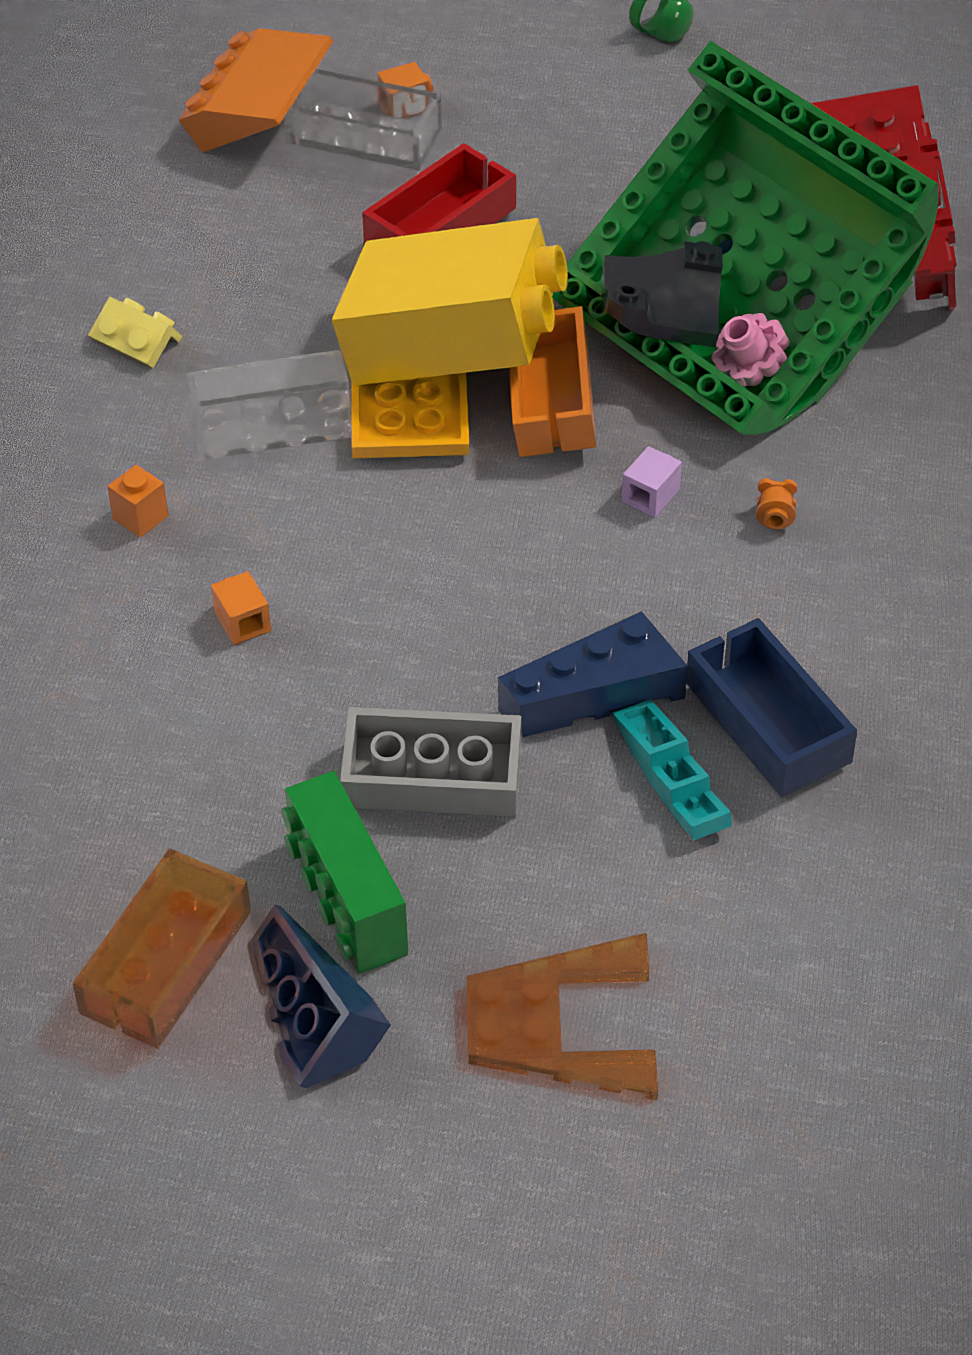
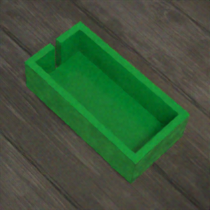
[281,771,408,974]

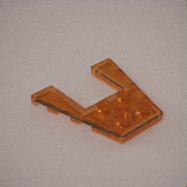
[466,933,658,1100]

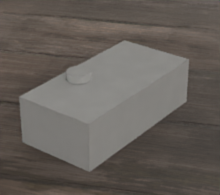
[340,707,522,817]

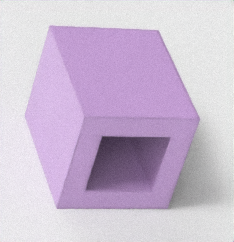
[622,446,682,518]

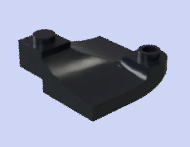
[602,241,723,348]

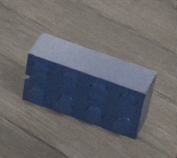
[686,618,857,798]

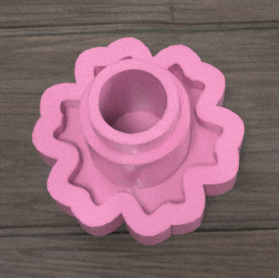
[711,313,790,387]

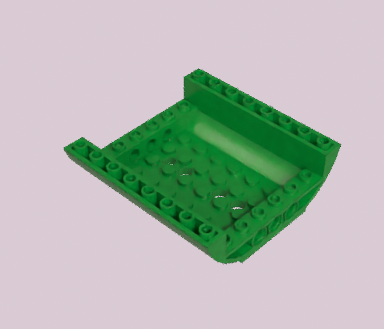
[552,40,939,435]

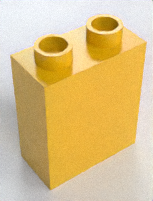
[331,218,568,386]

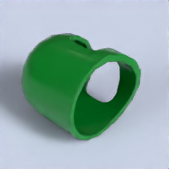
[629,0,694,43]

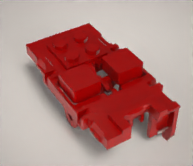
[811,85,957,312]

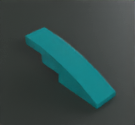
[612,699,732,841]

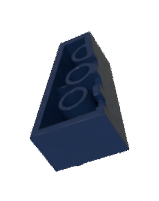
[498,611,688,737]

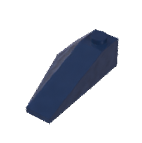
[251,904,391,1088]

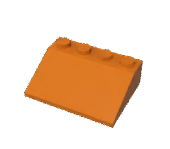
[178,28,334,153]

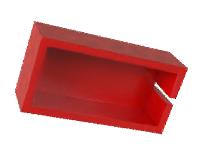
[362,143,516,245]

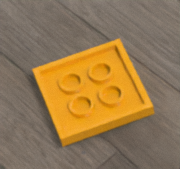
[351,373,469,458]

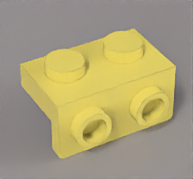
[88,296,182,369]

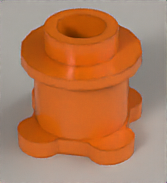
[756,478,797,529]

